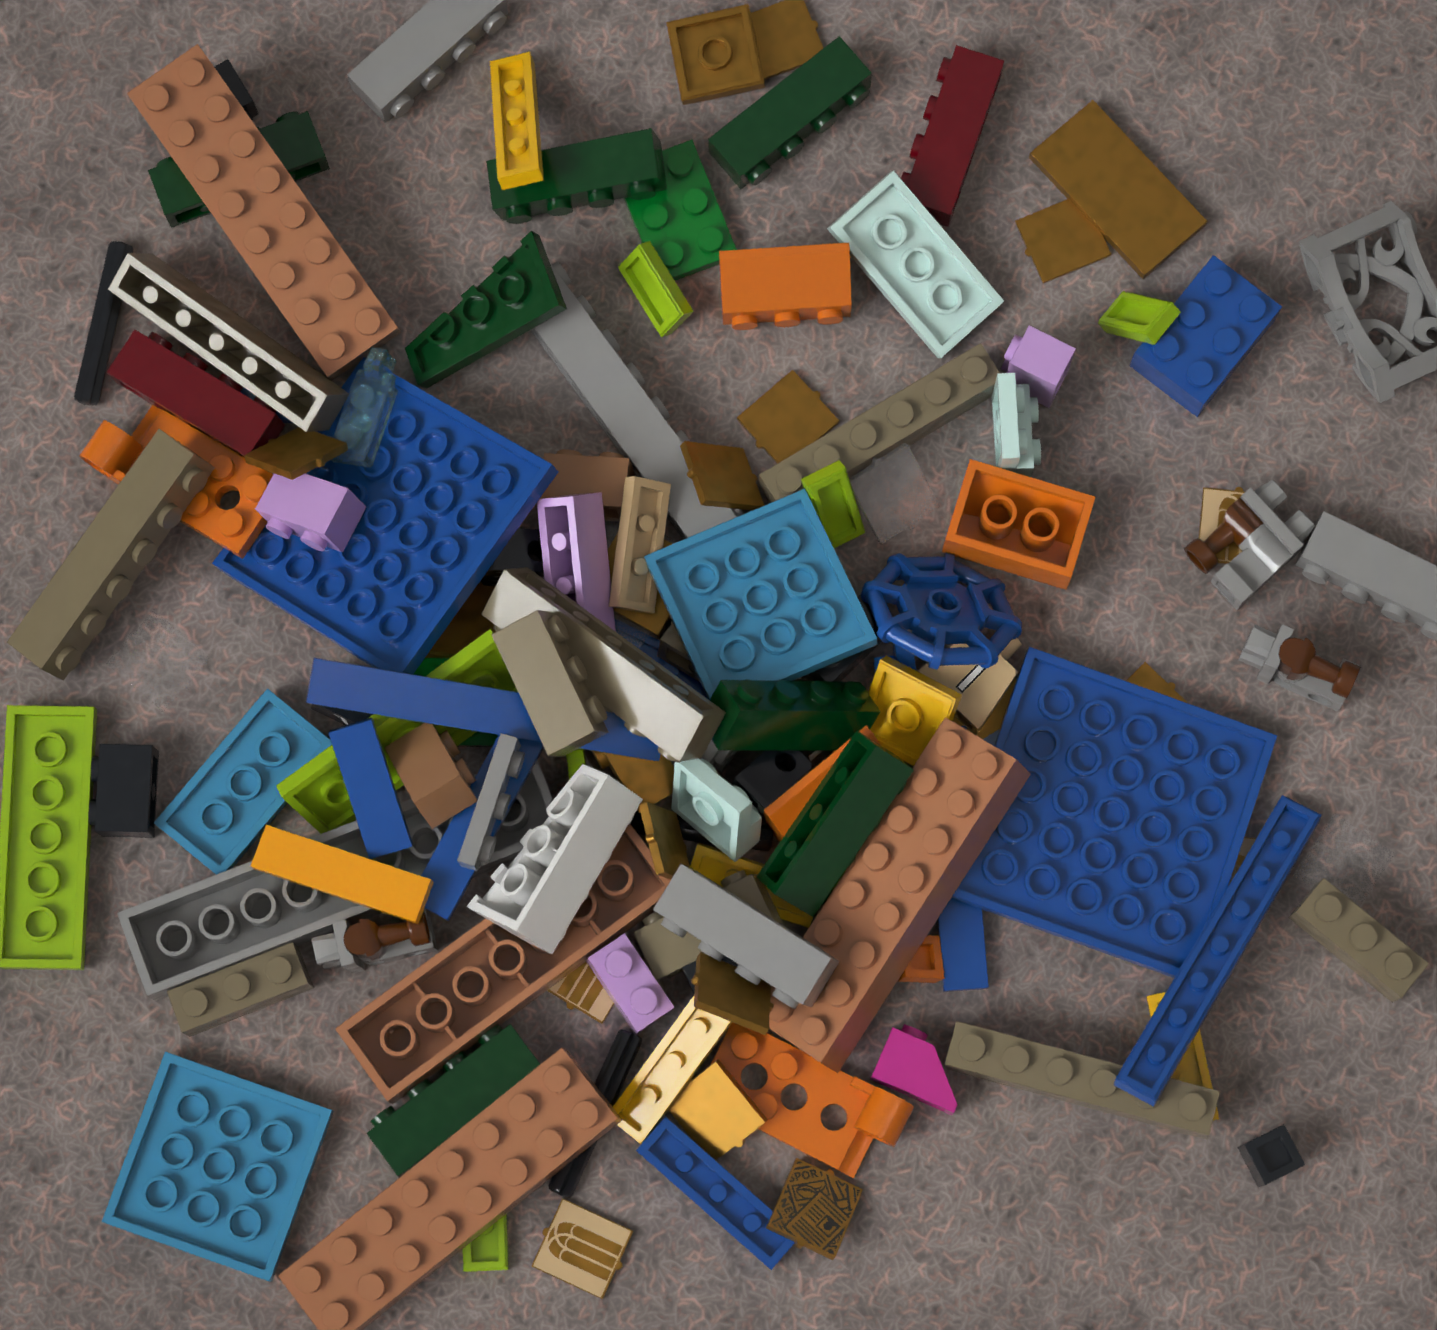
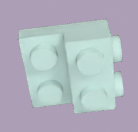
[992,373,1041,477]
[671,758,762,862]

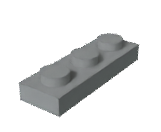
[457,733,525,872]

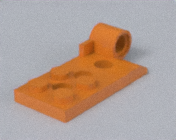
[79,405,273,559]
[710,1022,914,1178]

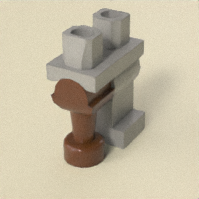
[1184,480,1315,610]
[1238,624,1361,711]
[311,909,438,973]

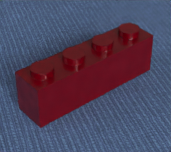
[901,45,1004,227]
[107,330,285,458]

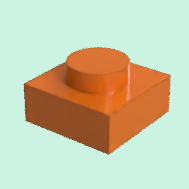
[897,935,944,983]

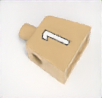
[918,638,1022,735]

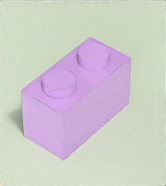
[1001,325,1076,408]
[255,473,366,552]
[587,933,675,1035]

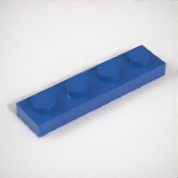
[636,1116,795,1270]

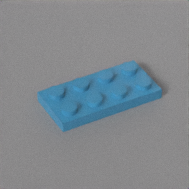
[154,688,332,874]

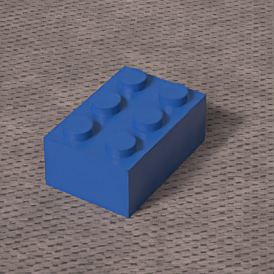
[1129,255,1282,417]

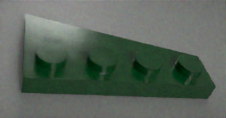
[405,231,567,389]

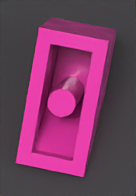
[870,1024,958,1115]

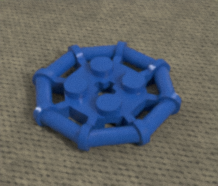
[861,552,1022,670]

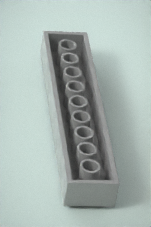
[117,760,553,1001]

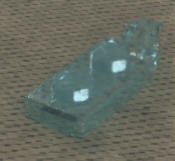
[331,347,398,468]

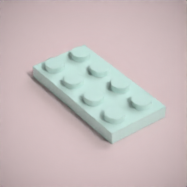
[827,171,1004,358]

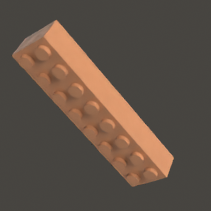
[127,44,401,381]
[769,717,1031,1073]
[335,824,671,1105]
[278,1047,622,1330]

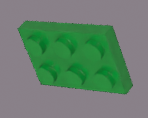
[624,140,737,281]

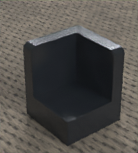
[1237,1124,1305,1188]

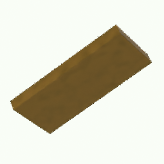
[1029,100,1207,279]

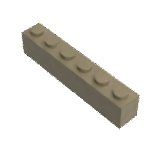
[108,253,349,432]
[759,343,1000,503]
[7,429,215,681]
[482,567,726,762]
[945,1021,1220,1140]

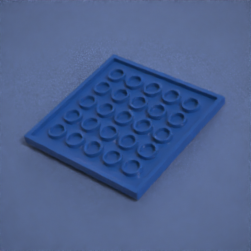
[212,357,558,674]
[951,647,1277,978]

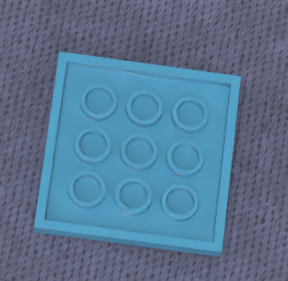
[644,489,877,700]
[101,1052,334,1282]

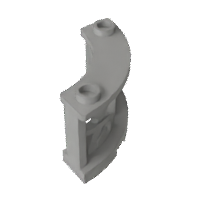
[1298,201,1437,403]

